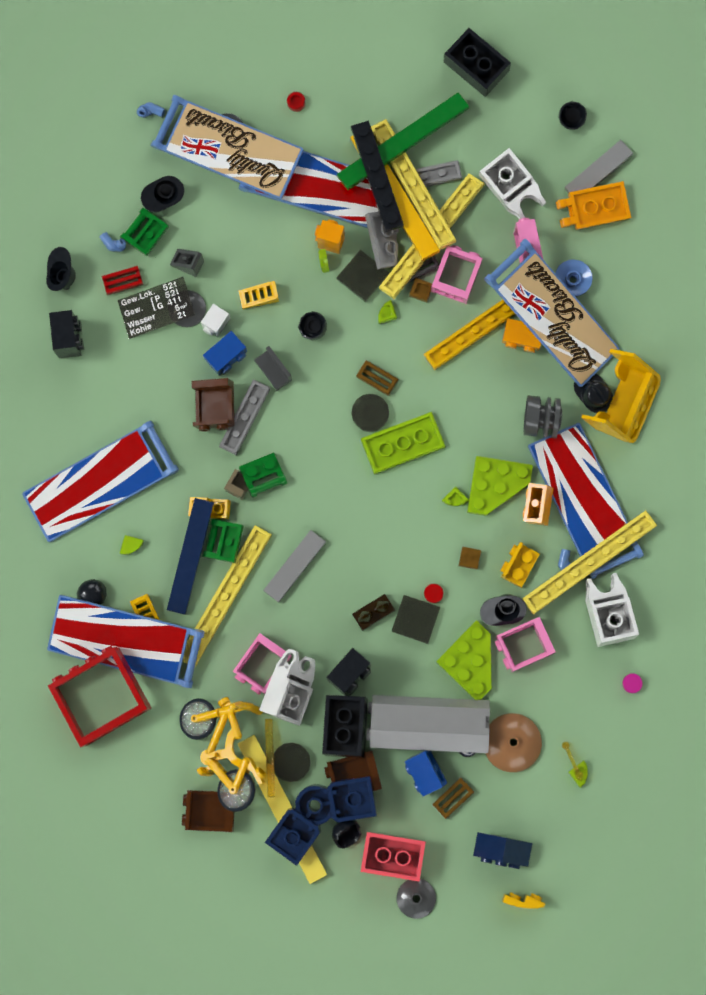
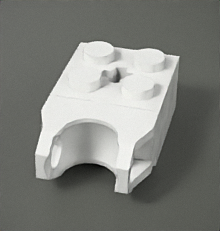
[479,148,546,220]
[585,573,639,647]
[259,649,315,726]

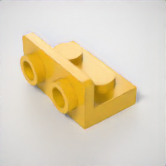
[500,542,540,588]

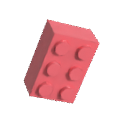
[360,832,426,882]

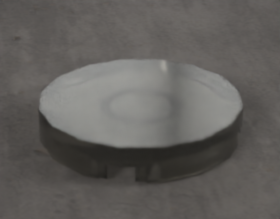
[351,394,389,432]
[272,743,311,782]

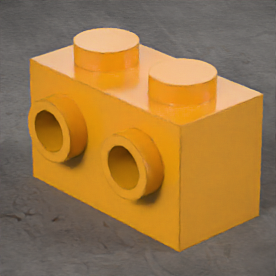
[315,219,345,254]
[502,318,541,353]
[523,483,553,526]

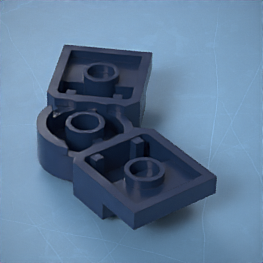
[265,776,377,866]

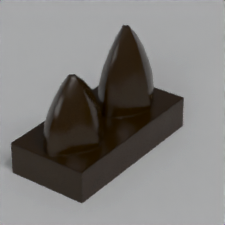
[352,594,395,631]

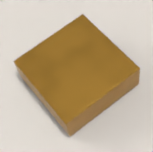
[409,278,432,303]
[458,546,481,570]

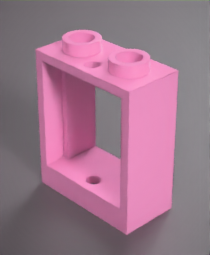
[513,218,543,263]
[431,245,483,304]
[494,617,556,672]
[233,633,292,695]

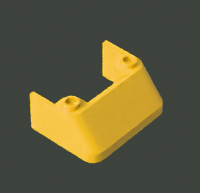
[581,349,661,443]

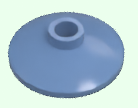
[555,260,593,297]

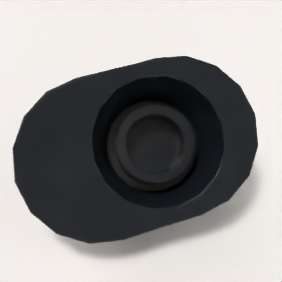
[141,176,184,212]
[46,247,76,291]
[574,374,613,413]
[480,594,527,626]

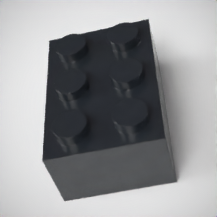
[444,28,511,97]
[326,647,371,696]
[322,695,368,758]

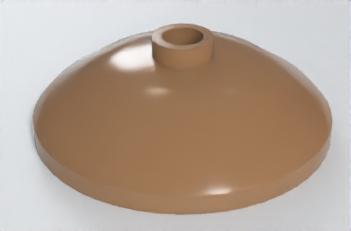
[485,713,542,772]

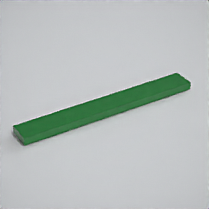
[337,92,469,191]

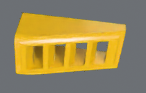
[239,281,279,310]
[130,594,160,620]

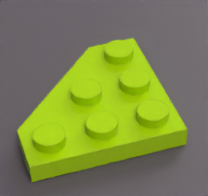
[467,456,533,516]
[436,620,492,700]

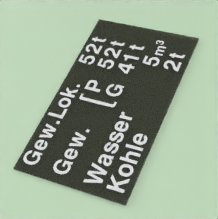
[118,277,195,339]

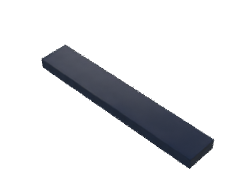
[167,498,214,615]

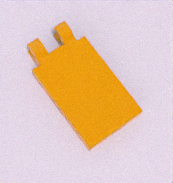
[556,181,631,230]

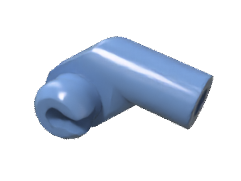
[137,102,165,118]
[99,232,126,252]
[558,549,571,570]

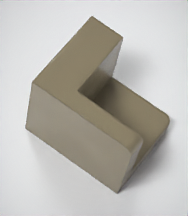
[224,469,248,500]

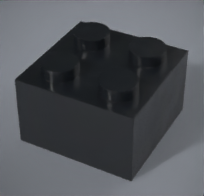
[49,310,84,358]

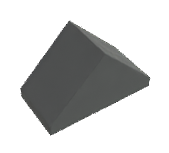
[170,249,204,277]

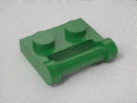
[120,207,169,256]
[239,452,287,498]
[202,519,244,563]

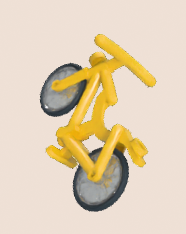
[179,697,266,812]

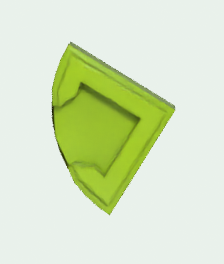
[318,249,329,273]
[378,300,397,324]
[442,487,469,506]
[120,535,144,555]
[568,760,588,788]

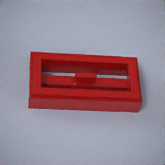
[102,266,143,295]

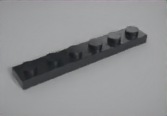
[351,120,404,232]

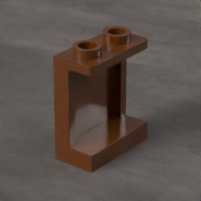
[192,378,235,432]
[324,751,382,791]
[182,790,236,832]

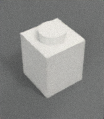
[201,304,230,336]

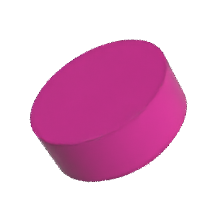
[622,674,642,693]

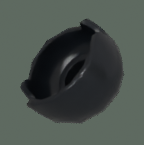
[558,101,587,130]
[298,311,327,340]
[76,579,107,605]
[331,820,361,849]

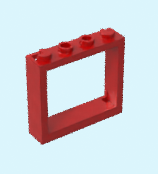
[48,646,152,747]

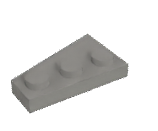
[365,212,399,270]

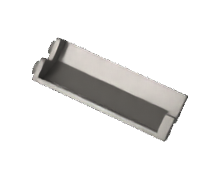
[366,695,490,753]

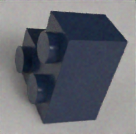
[473,832,532,869]

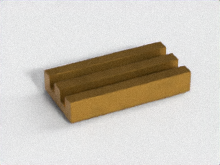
[356,360,398,396]
[432,778,474,819]

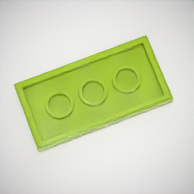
[361,412,446,475]

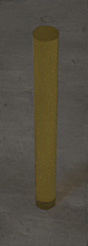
[265,719,275,798]

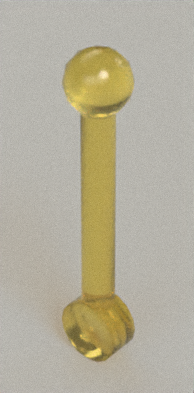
[562,742,583,780]

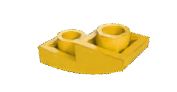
[188,497,231,520]
[502,892,545,908]

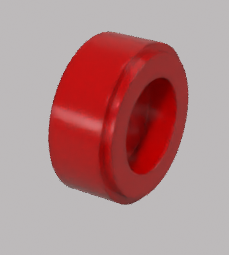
[287,92,306,112]
[424,584,443,603]

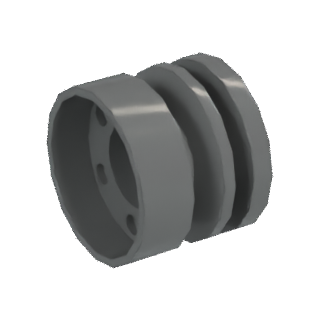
[523,395,562,438]

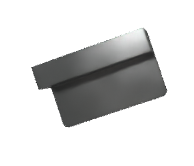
[254,346,292,391]

